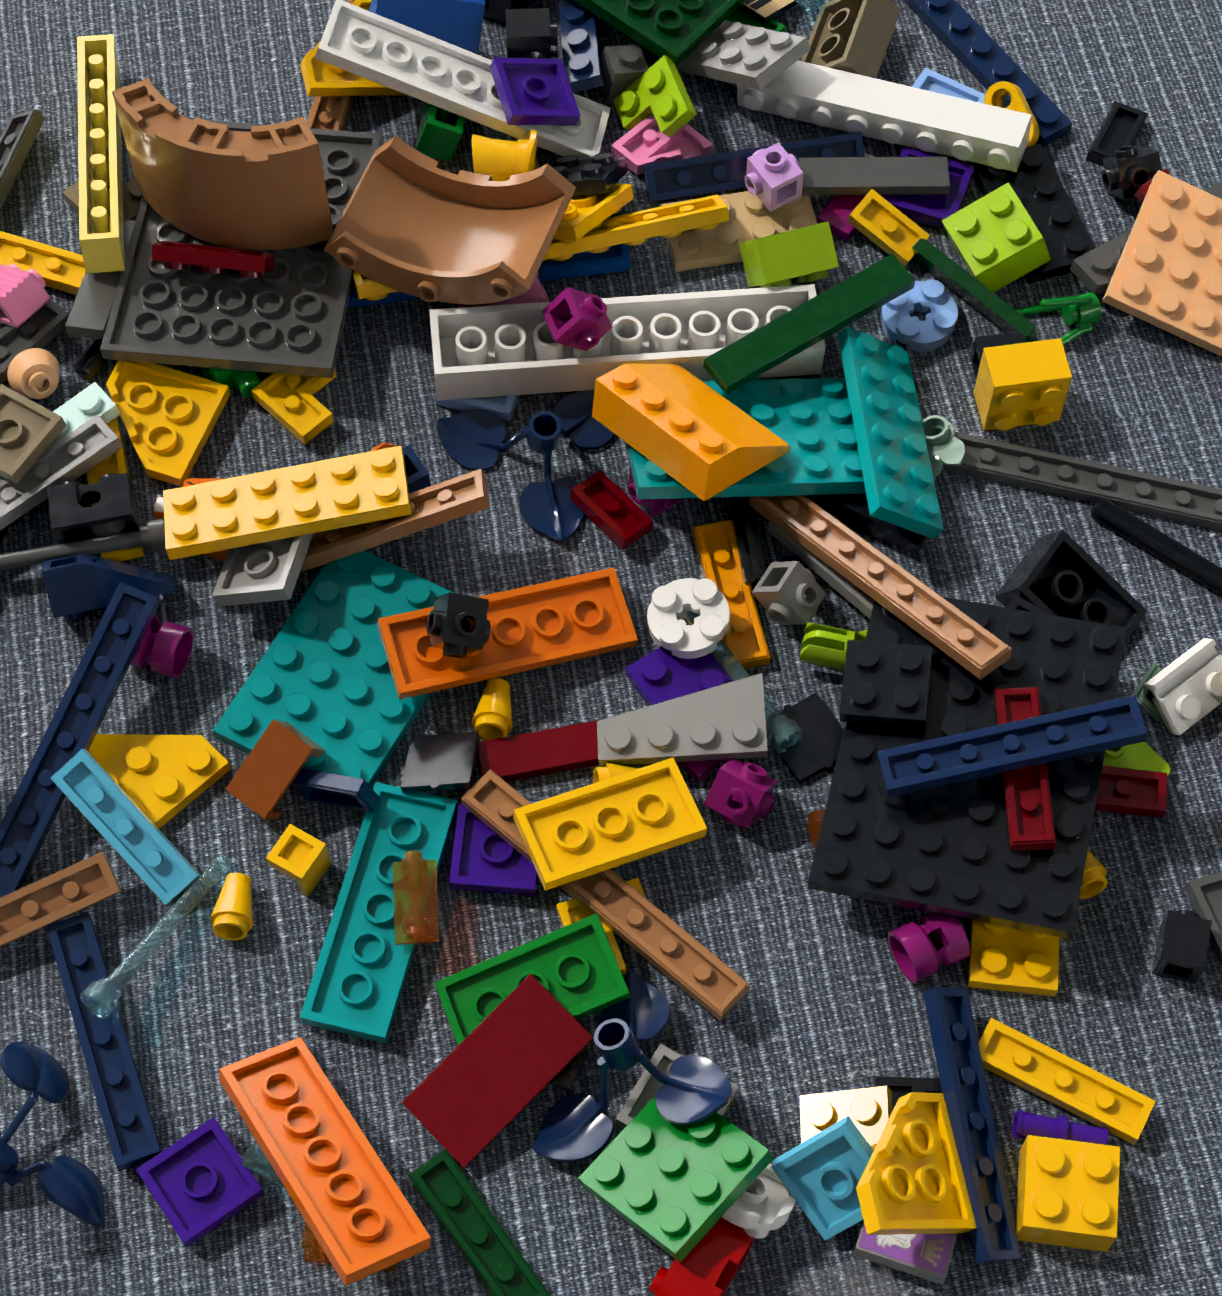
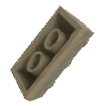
[801,0,901,79]

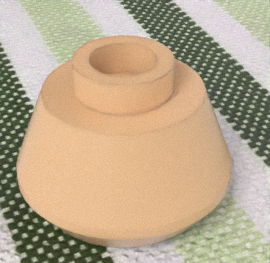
[7,348,60,399]

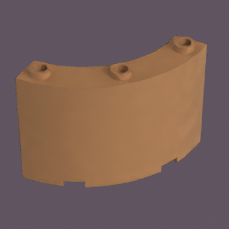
[112,78,333,250]
[324,135,576,305]

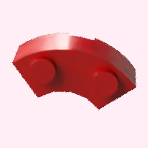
[648,1217,756,1296]

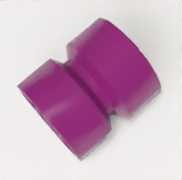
[130,617,194,679]
[888,912,970,984]

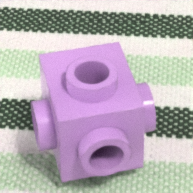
[744,142,804,212]

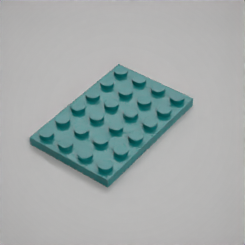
[626,377,866,499]
[213,551,454,788]

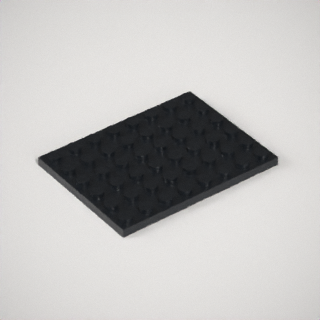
[808,597,1127,939]

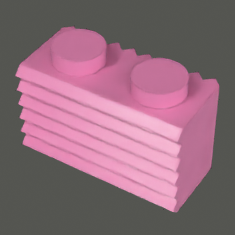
[0,263,50,329]

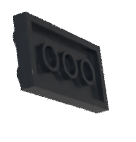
[972,144,1095,284]

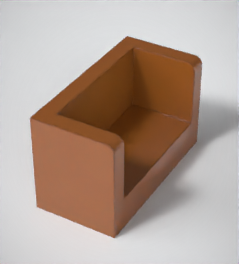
[225,719,325,820]

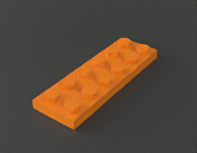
[377,567,638,700]
[219,1037,431,1286]

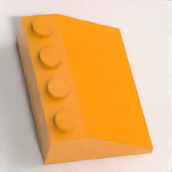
[592,363,790,501]

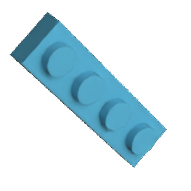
[50,749,201,905]

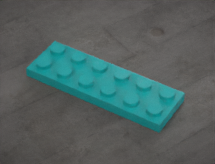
[838,326,944,539]
[300,782,458,1044]

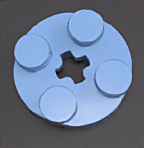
[880,279,958,352]

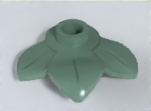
[922,415,966,478]

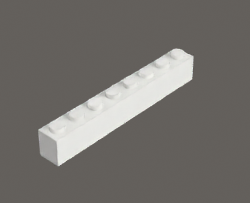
[737,60,1032,172]

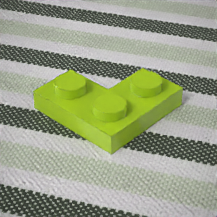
[613,55,697,137]

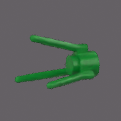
[1015,292,1102,346]

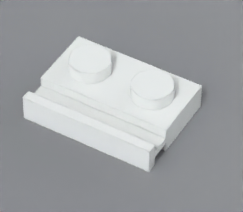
[1145,638,1222,735]

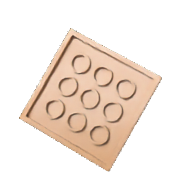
[1102,170,1222,357]

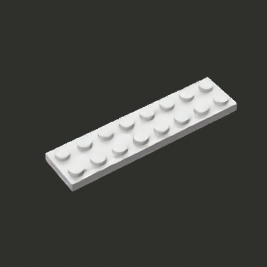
[315,0,611,160]

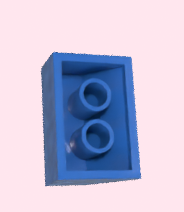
[368,0,485,55]

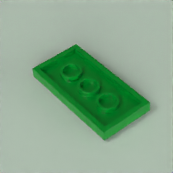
[434,913,632,1045]

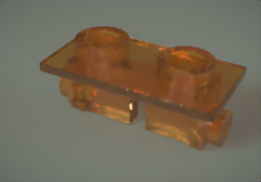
[393,851,439,945]

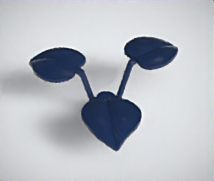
[437,390,614,541]
[532,970,732,1163]
[0,1041,105,1229]

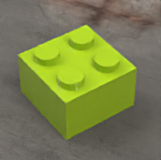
[942,182,1051,292]
[739,221,839,288]

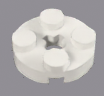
[647,578,730,659]
[722,1164,796,1238]

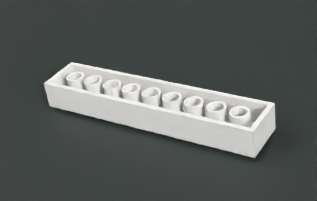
[429,284,826,401]

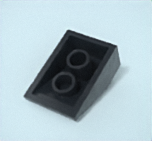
[994,529,1148,642]

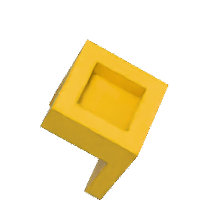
[266,824,332,897]

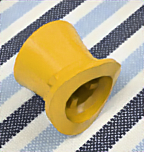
[472,130,537,181]

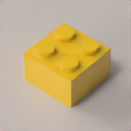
[973,338,1072,431]
[1015,1135,1120,1252]

